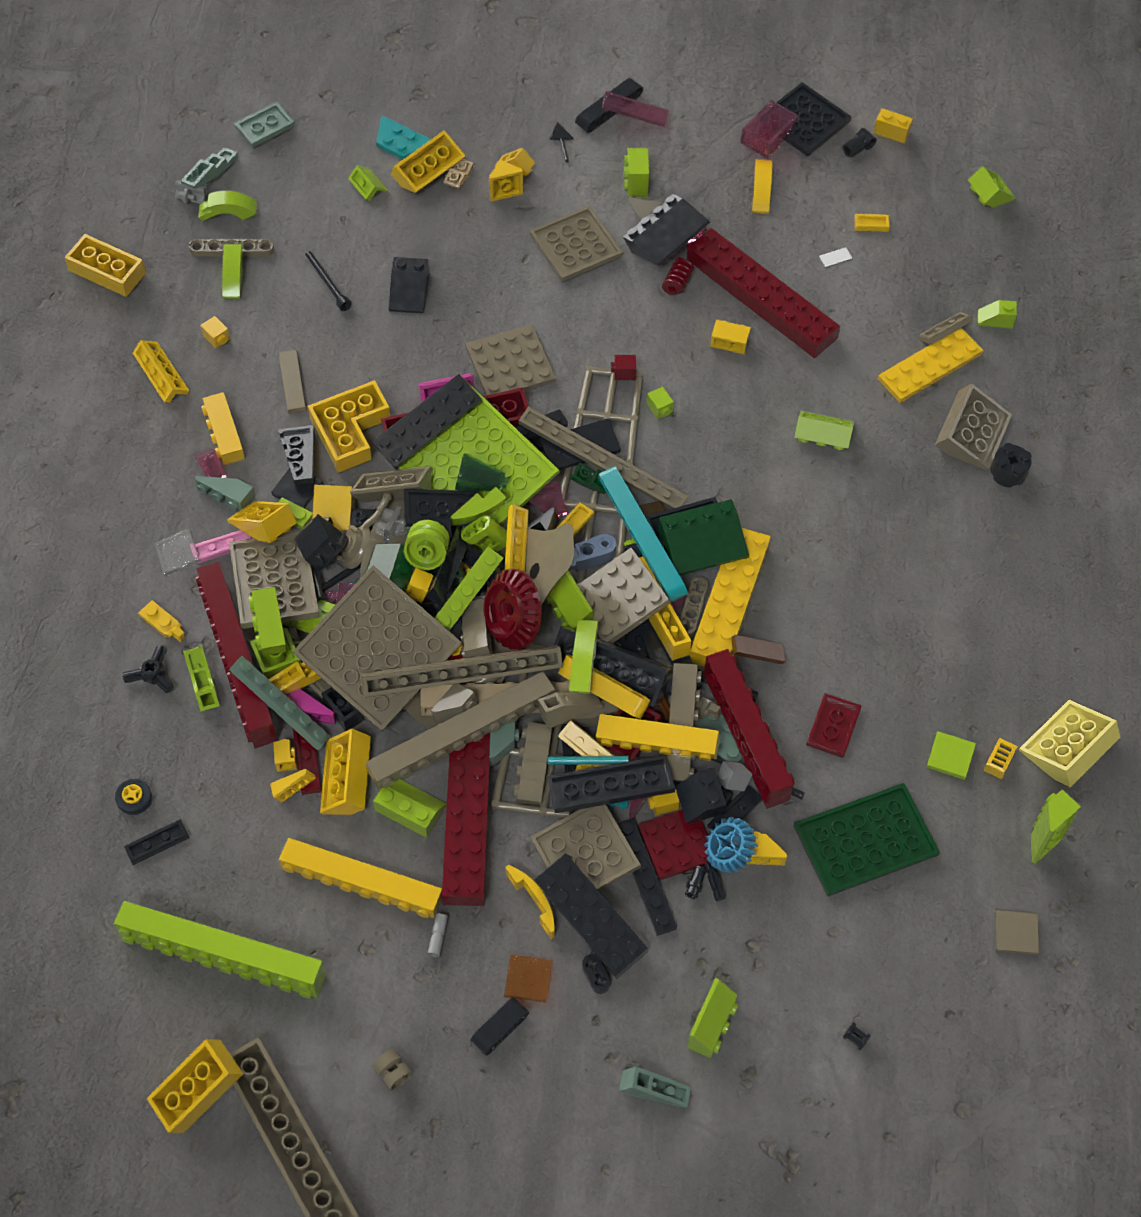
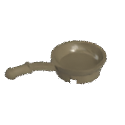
[335,492,392,569]

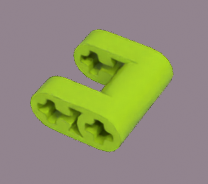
[461,515,507,553]

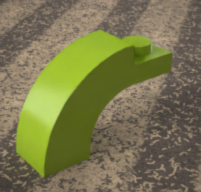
[198,191,257,221]
[183,646,220,712]

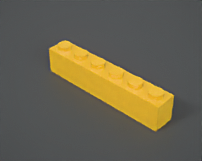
[639,557,691,661]
[596,714,721,761]

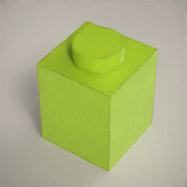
[646,386,674,419]

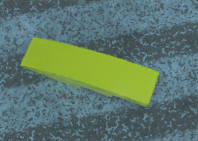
[569,620,598,694]

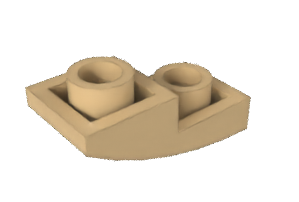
[443,159,474,189]

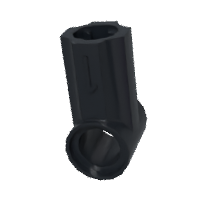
[842,128,877,157]

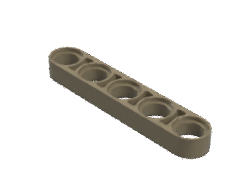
[189,239,274,257]

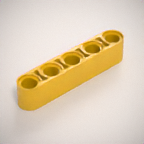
[558,654,650,719]

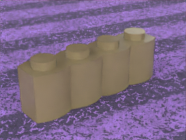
[513,722,552,806]

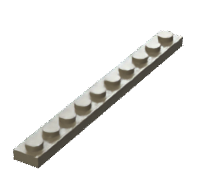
[518,407,688,509]

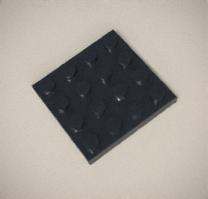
[758,82,852,156]

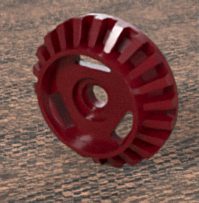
[483,569,541,650]

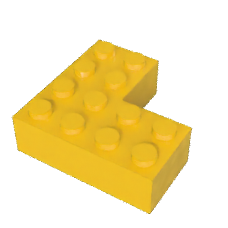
[308,380,390,473]

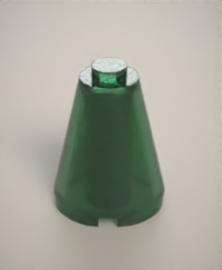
[455,453,508,491]

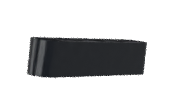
[575,78,643,133]

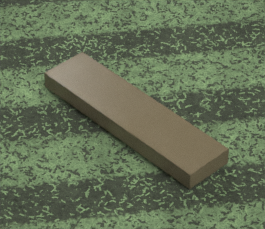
[278,350,306,413]

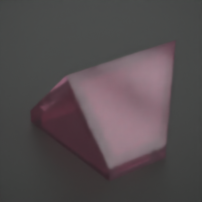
[529,482,567,517]

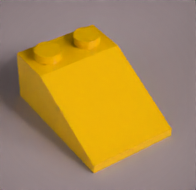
[227,501,297,543]

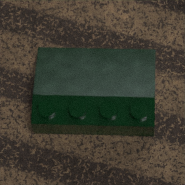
[658,499,749,576]

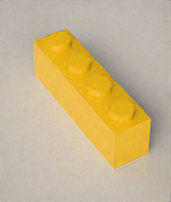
[201,392,245,465]

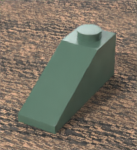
[619,1066,691,1108]

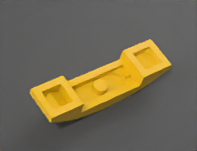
[752,159,772,214]
[505,865,554,939]

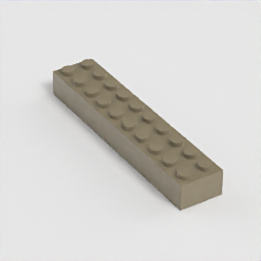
[230,1037,359,1217]

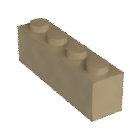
[460,598,492,659]

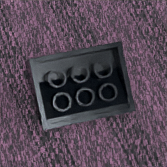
[623,194,710,266]

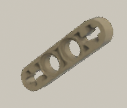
[680,577,708,639]

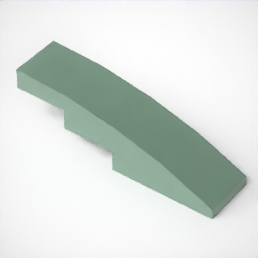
[181,147,238,189]

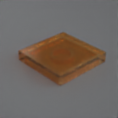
[504,955,552,1003]

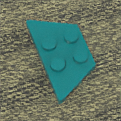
[376,115,431,160]

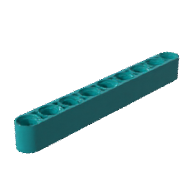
[598,466,688,602]

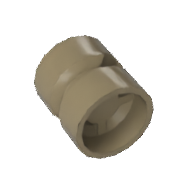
[372,1049,413,1091]

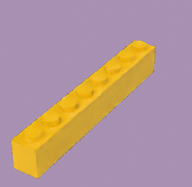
[279,838,442,918]

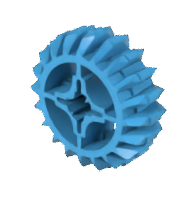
[704,817,758,873]

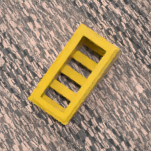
[983,738,1018,779]
[270,769,315,803]

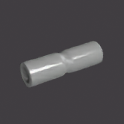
[427,913,448,957]

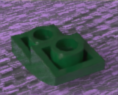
[570,462,606,494]

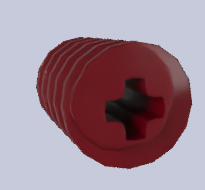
[662,257,694,295]

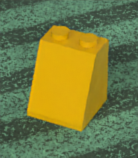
[313,485,356,532]

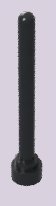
[305,251,352,312]

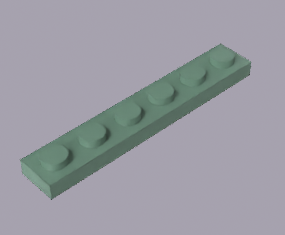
[229,656,330,750]

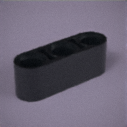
[470,997,530,1056]

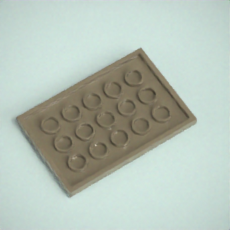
[229,532,319,629]

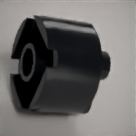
[990,443,1032,487]

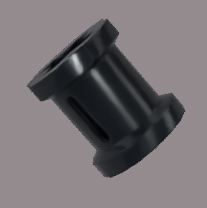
[843,1022,872,1051]

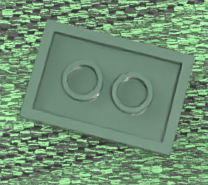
[234,102,295,148]

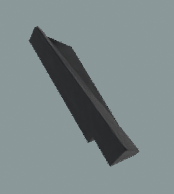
[426,525,467,606]

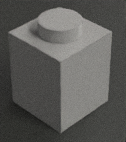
[717,761,752,791]

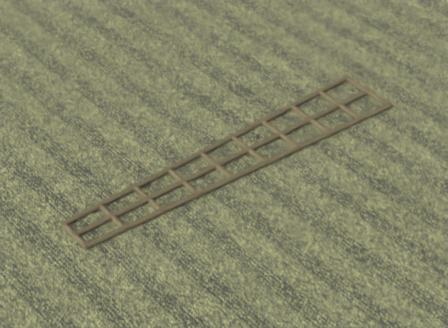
[491,365,643,818]

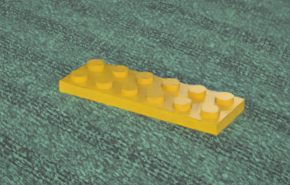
[878,328,983,403]

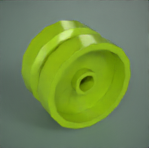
[404,520,450,570]

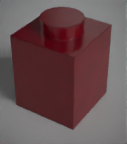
[611,355,636,380]

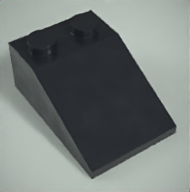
[389,257,429,313]

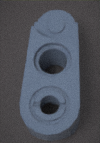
[569,534,616,572]

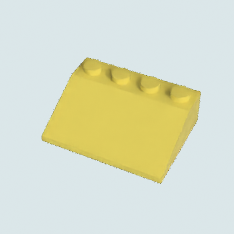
[1019,700,1120,788]

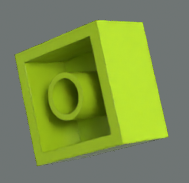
[624,148,649,197]

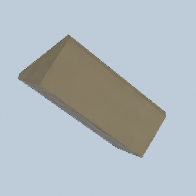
[350,466,431,503]

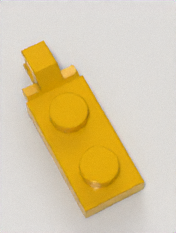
[138,600,186,643]

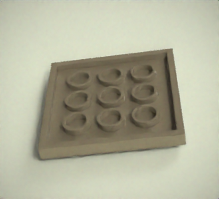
[529,205,623,282]
[465,324,556,395]
[577,548,671,644]
[530,805,641,891]

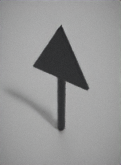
[549,122,574,162]

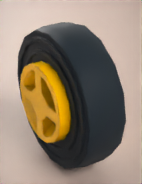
[115,779,152,815]

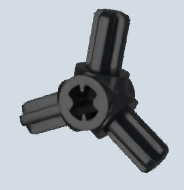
[122,645,174,693]

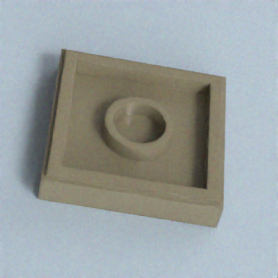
[995,910,1039,956]

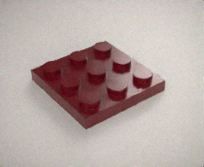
[638,810,709,881]

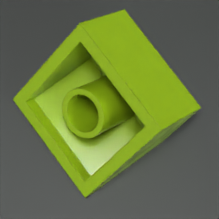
[968,166,1015,208]
[250,628,301,679]

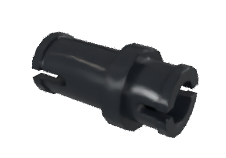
[685,866,707,899]

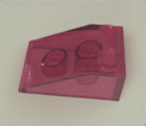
[740,100,798,159]

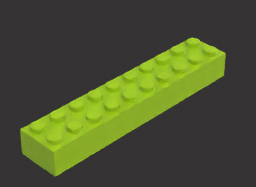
[114,901,326,999]

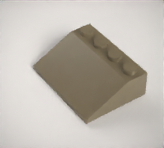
[935,383,1012,470]

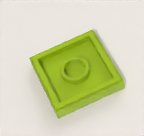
[926,731,976,780]

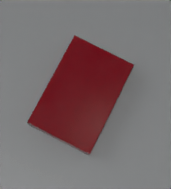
[806,693,862,758]

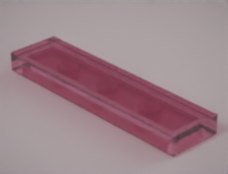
[602,91,669,127]

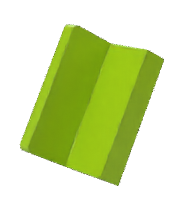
[348,165,388,201]

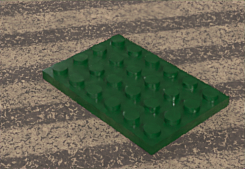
[793,783,940,897]

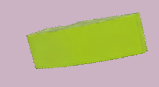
[222,244,243,299]
[450,487,506,526]

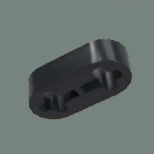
[582,954,610,994]

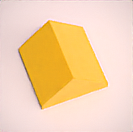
[489,160,523,202]

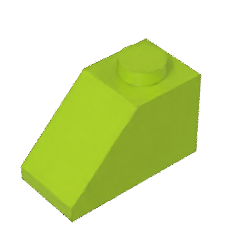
[977,300,1017,329]

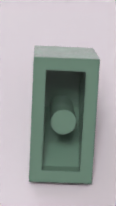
[490,722,519,766]

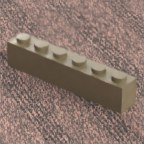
[667,663,702,785]

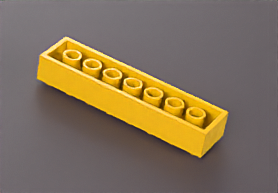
[690,528,771,667]

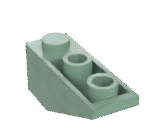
[195,476,255,511]

